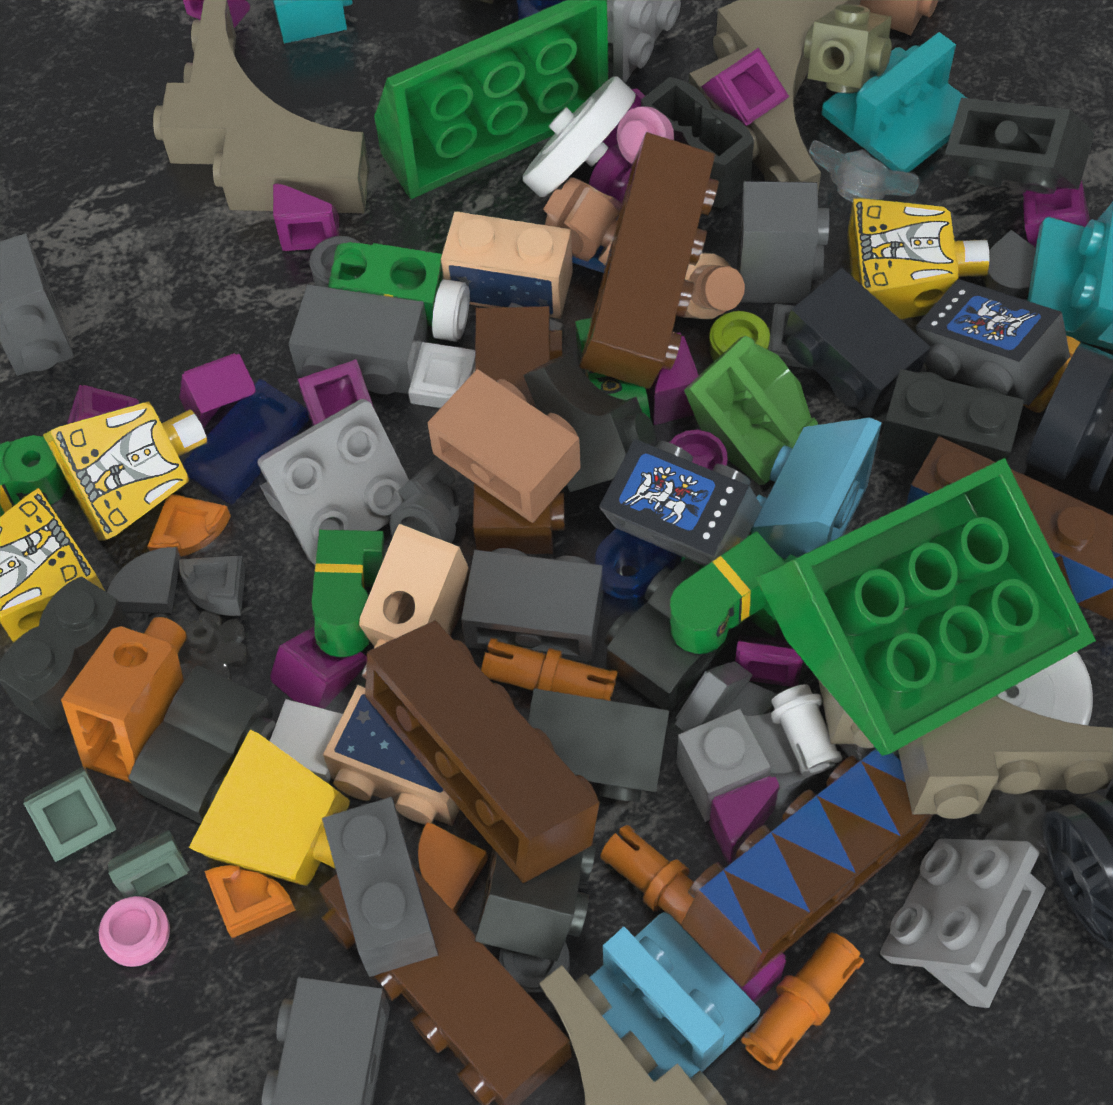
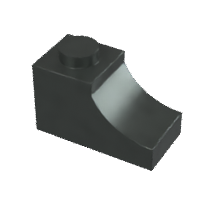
[523,353,656,492]

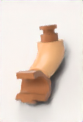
[544,177,745,319]

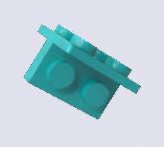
[822,32,967,176]
[1027,202,1113,350]

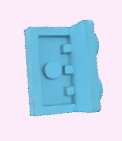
[590,912,760,1082]

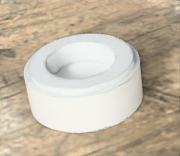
[432,279,470,342]

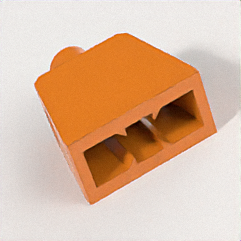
[61,617,187,783]

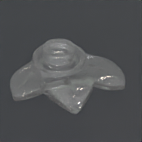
[809,140,919,202]

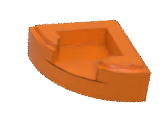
[147,494,231,557]
[418,822,488,914]
[204,865,296,938]

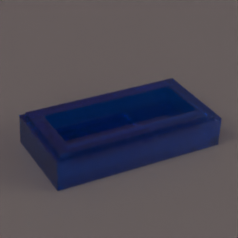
[182,379,309,505]

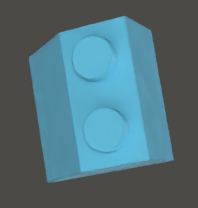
[750,418,882,560]

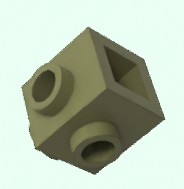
[804,4,892,93]

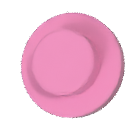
[617,106,674,164]
[99,896,170,967]

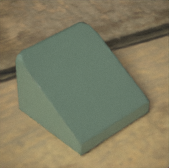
[23,766,117,862]
[108,830,190,898]

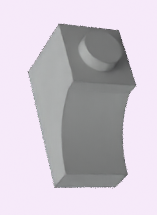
[676,709,812,822]

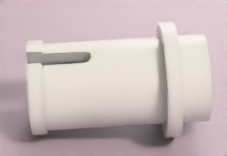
[771,685,842,776]

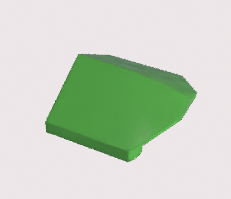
[684,336,818,485]

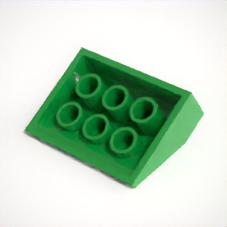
[374,0,608,200]
[756,458,1096,756]

